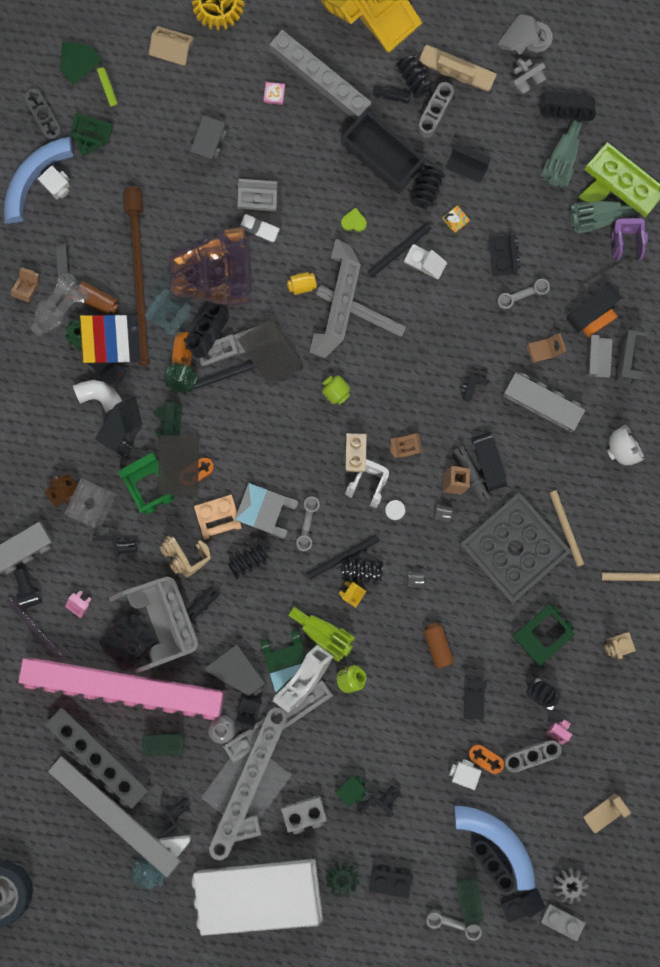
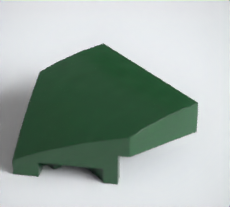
[60,42,102,85]
[71,113,114,156]

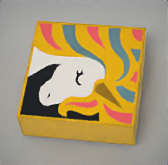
[442,205,470,233]

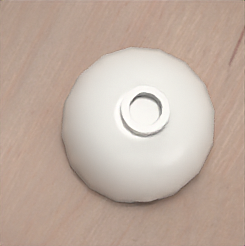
[607,425,644,465]

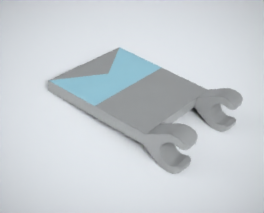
[235,483,298,539]

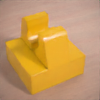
[339,582,367,608]

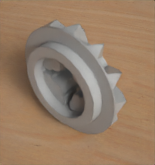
[526,22,553,54]

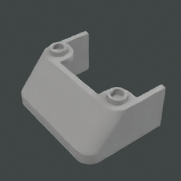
[109,577,198,673]

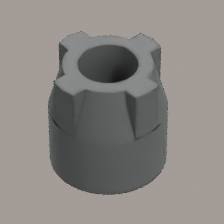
[434,505,453,523]
[407,572,424,588]

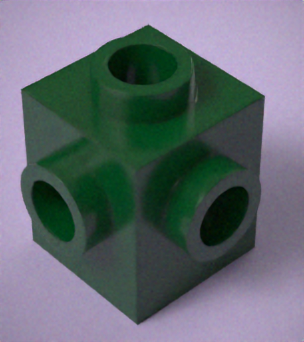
[65,319,82,352]

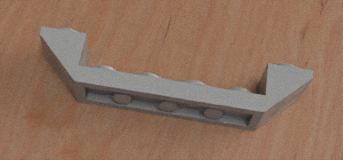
[309,239,361,358]

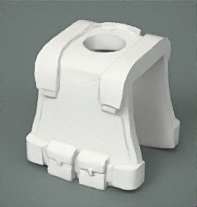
[345,460,389,508]

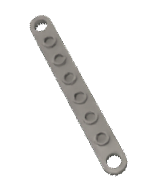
[209,707,287,860]

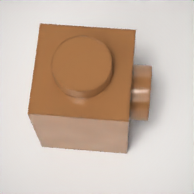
[443,466,470,495]

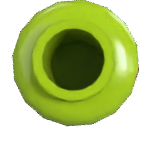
[322,375,350,405]
[337,665,366,693]

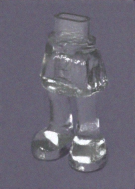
[30,271,89,337]

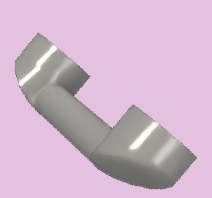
[497,279,550,309]
[296,496,320,551]
[426,910,482,941]

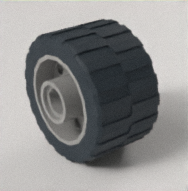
[0,861,33,928]

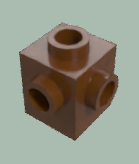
[44,474,80,508]

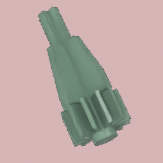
[541,120,582,187]
[570,201,638,233]

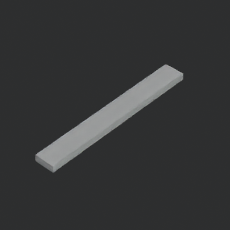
[48,756,181,877]

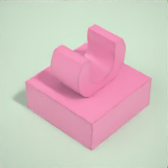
[65,591,91,618]
[545,719,572,745]

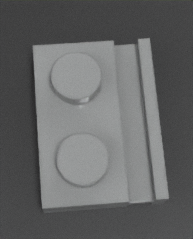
[237,179,277,211]

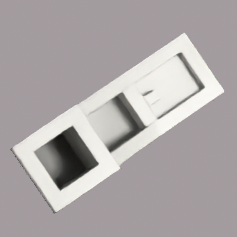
[273,645,333,713]

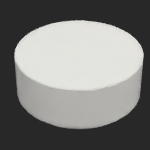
[385,500,405,520]

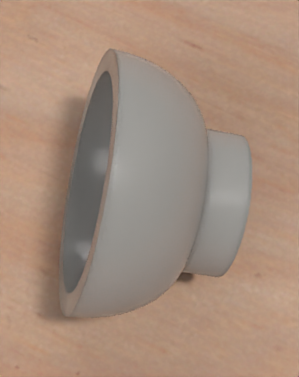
[208,715,236,744]

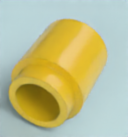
[287,272,317,295]

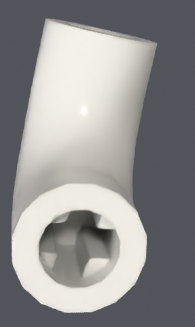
[73,380,122,414]

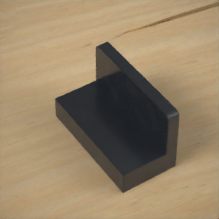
[446,142,491,183]

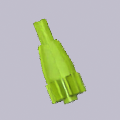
[288,607,355,662]

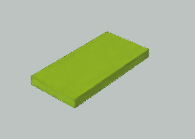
[584,142,660,218]

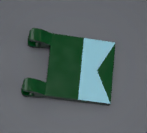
[260,630,306,693]

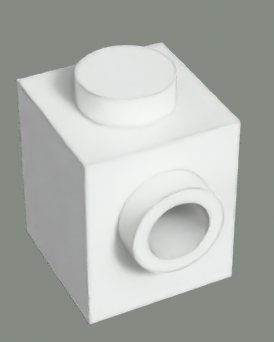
[38,166,71,200]
[449,759,481,790]

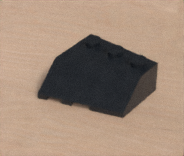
[94,396,143,457]

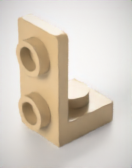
[346,433,366,472]
[604,632,636,659]
[583,794,631,833]

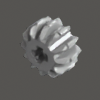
[553,868,588,904]

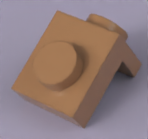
[11,267,39,303]
[390,434,423,458]

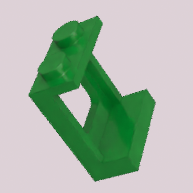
[118,452,176,515]

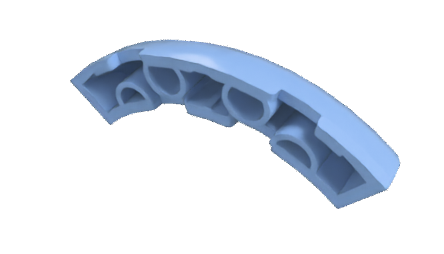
[4,137,74,224]
[454,806,535,890]

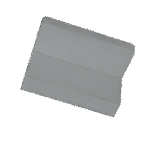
[587,335,612,378]

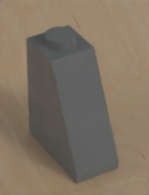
[204,644,266,696]

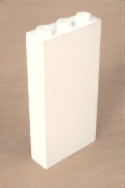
[192,859,323,935]

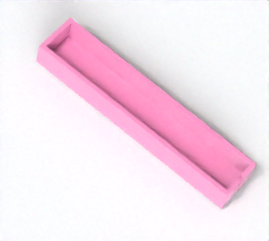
[19,658,225,720]

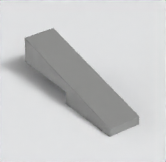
[200,322,279,366]

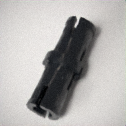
[187,586,220,622]

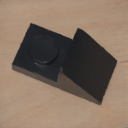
[500,888,545,923]

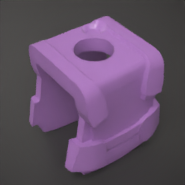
[611,218,648,261]

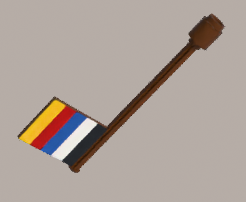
[79,187,150,366]

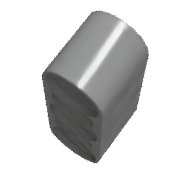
[418,82,454,138]
[503,739,561,772]

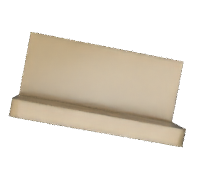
[149,26,194,65]

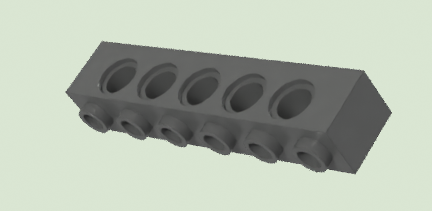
[45,706,150,809]

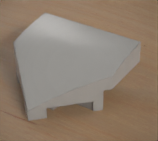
[497,14,540,55]

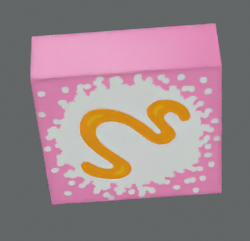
[264,82,285,105]

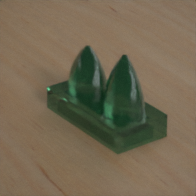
[153,402,182,444]

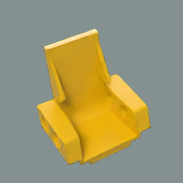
[320,0,422,53]

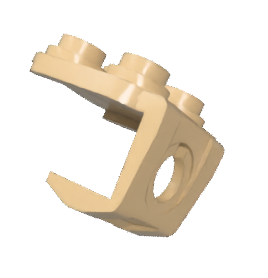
[160,536,211,577]

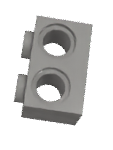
[281,795,327,834]

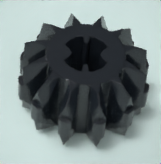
[526,678,561,710]

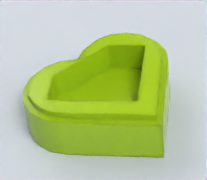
[341,208,367,232]

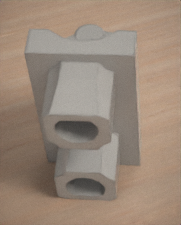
[508,59,546,94]

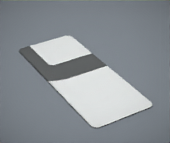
[240,214,279,242]

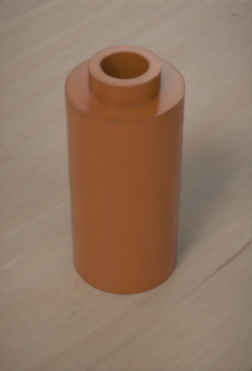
[74,281,119,315]
[423,622,455,669]

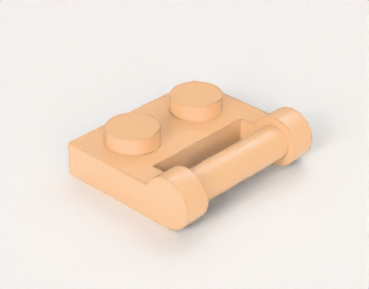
[194,495,242,540]

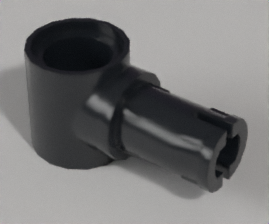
[14,568,42,610]

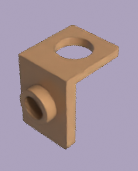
[527,333,566,363]

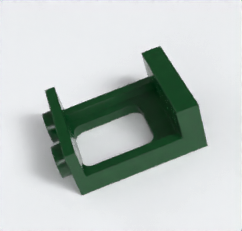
[512,604,576,666]

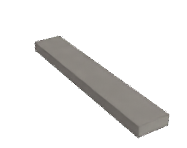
[223,680,333,763]

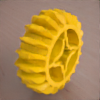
[192,0,244,31]

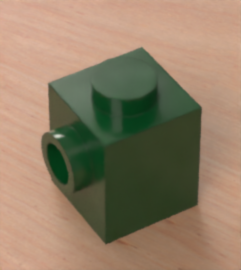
[335,774,366,807]

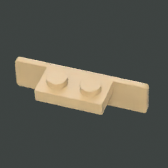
[419,45,496,92]

